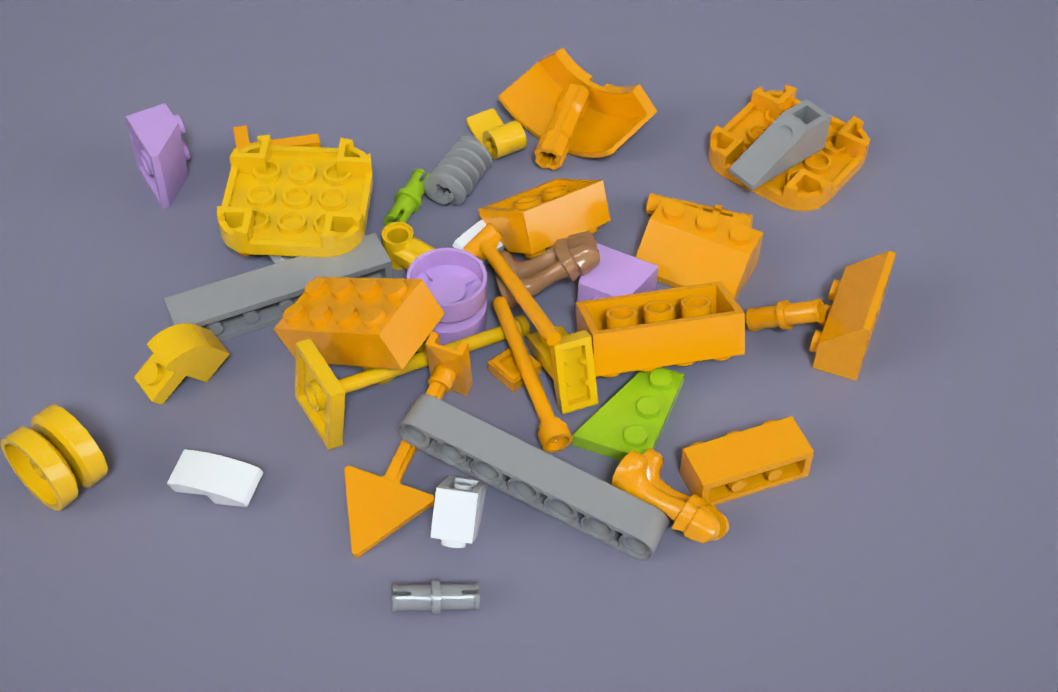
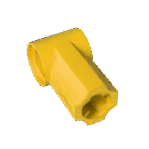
[381,222,435,270]

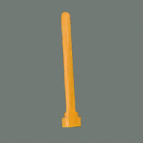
[492,296,573,453]

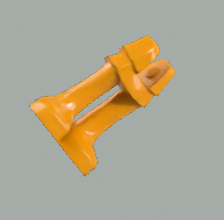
[612,448,730,543]

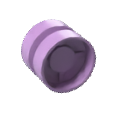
[407,248,487,345]

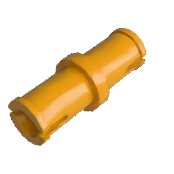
[746,298,825,331]

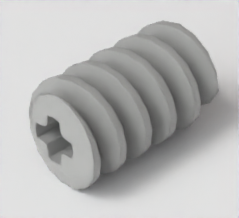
[424,135,493,205]

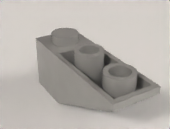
[729,99,832,190]

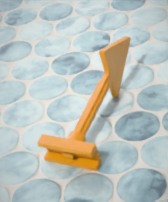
[344,332,473,558]

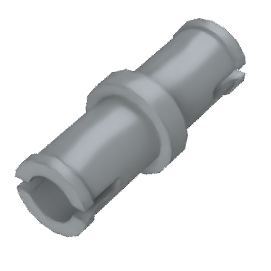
[392,580,480,615]

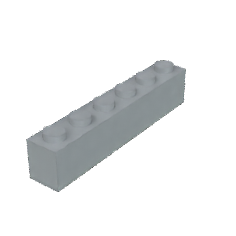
[163,233,393,342]

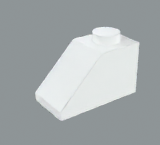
[430,476,488,548]

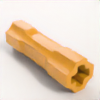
[534,83,590,171]

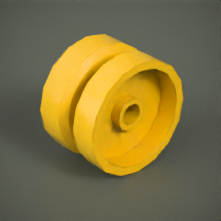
[1,404,108,511]

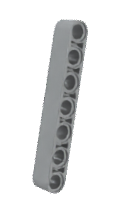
[398,394,669,560]

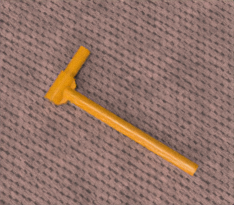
[463,222,561,346]

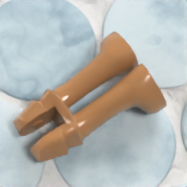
[496,232,600,309]

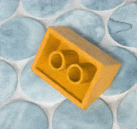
[478,178,611,258]
[636,197,764,300]
[809,251,896,381]

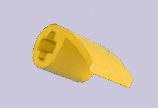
[466,108,527,159]

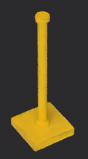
[295,315,530,450]

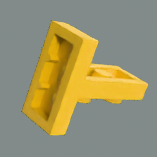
[526,326,599,414]

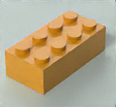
[273,277,445,370]
[575,281,745,377]

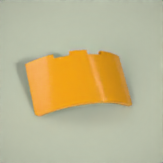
[498,47,658,158]

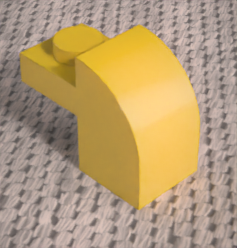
[134,323,230,405]

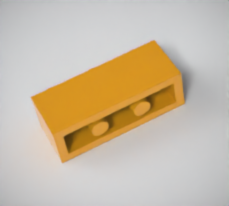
[679,416,814,506]

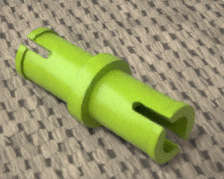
[383,168,430,226]

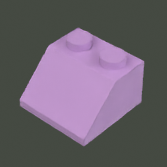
[126,103,190,209]

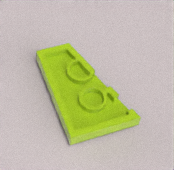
[572,367,685,461]

